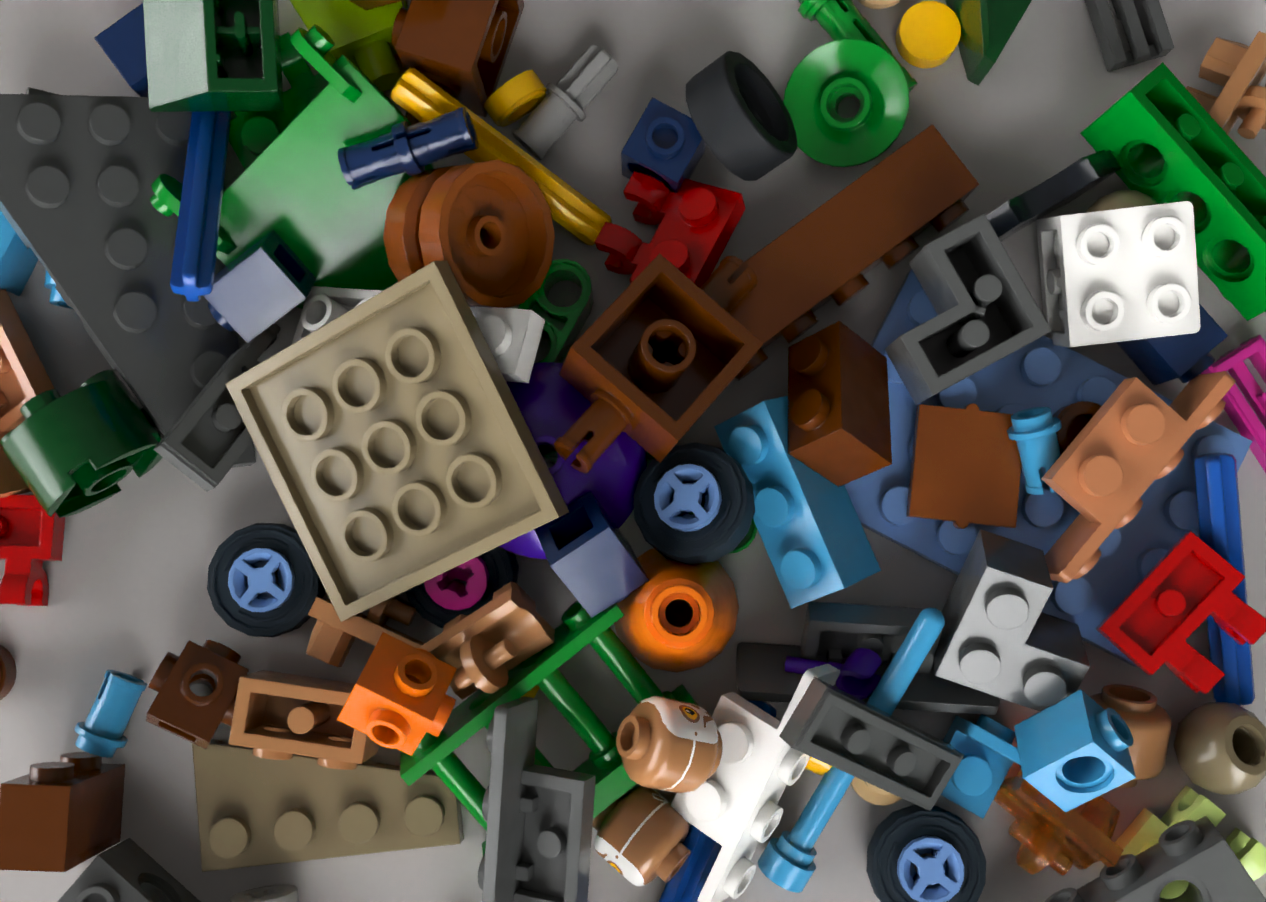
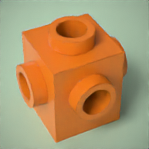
[337,632,457,756]

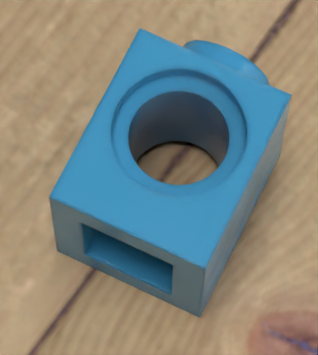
[1014,689,1136,812]

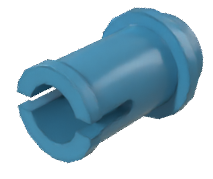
[1007,407,1062,495]
[74,670,148,758]

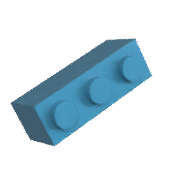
[714,396,881,609]

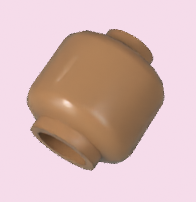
[1090,684,1172,788]

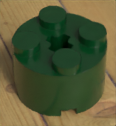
[0,369,163,518]

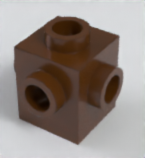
[146,640,249,749]

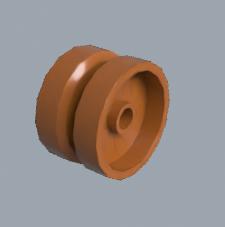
[383,159,555,308]

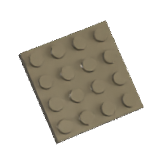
[225,261,569,622]

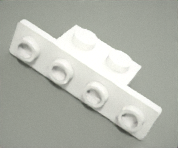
[671,664,840,902]

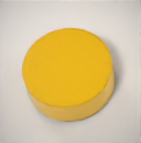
[895,1,961,68]
[484,70,547,127]

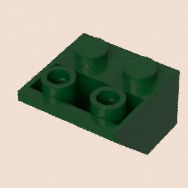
[143,0,284,112]

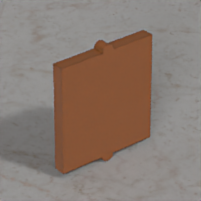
[906,403,1021,529]

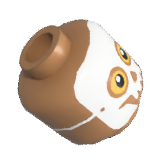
[616,696,722,793]
[592,786,691,886]

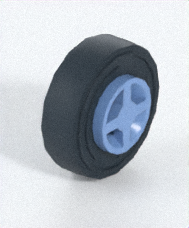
[633,442,755,565]
[207,523,325,637]
[866,804,986,902]

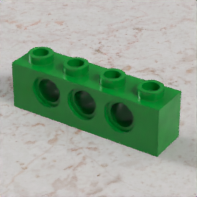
[1080,62,1266,321]

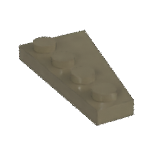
[192,739,464,872]

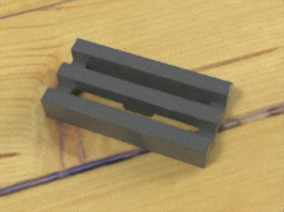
[1084,0,1174,72]

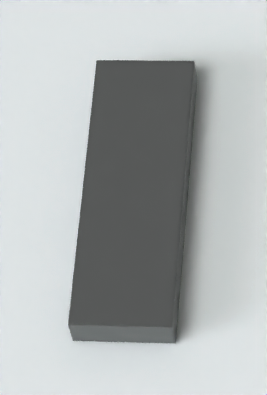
[779,677,964,811]

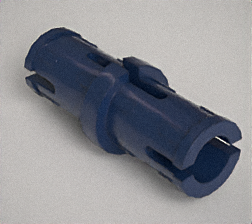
[338,107,479,190]

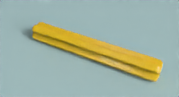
[390,68,612,245]

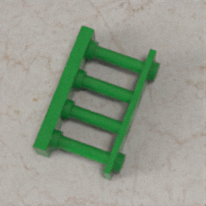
[400,600,699,855]

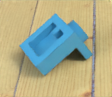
[941,714,1021,819]

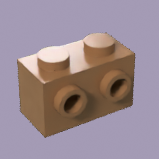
[228,670,379,770]

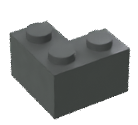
[885,213,1052,405]
[933,529,1090,711]

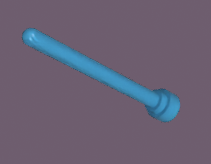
[758,607,945,893]

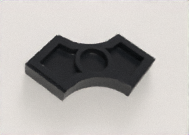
[986,150,1122,242]

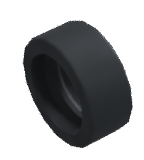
[686,51,798,181]

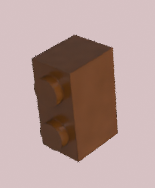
[788,321,892,487]
[0,752,125,872]

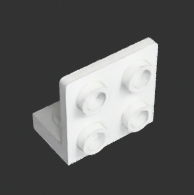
[1036,201,1201,347]

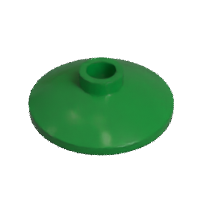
[783,38,910,167]

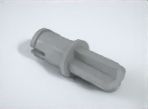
[512,44,618,160]

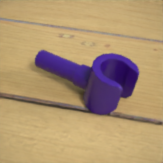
[785,648,882,700]

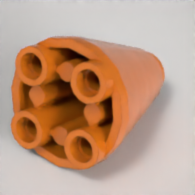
[614,548,739,673]

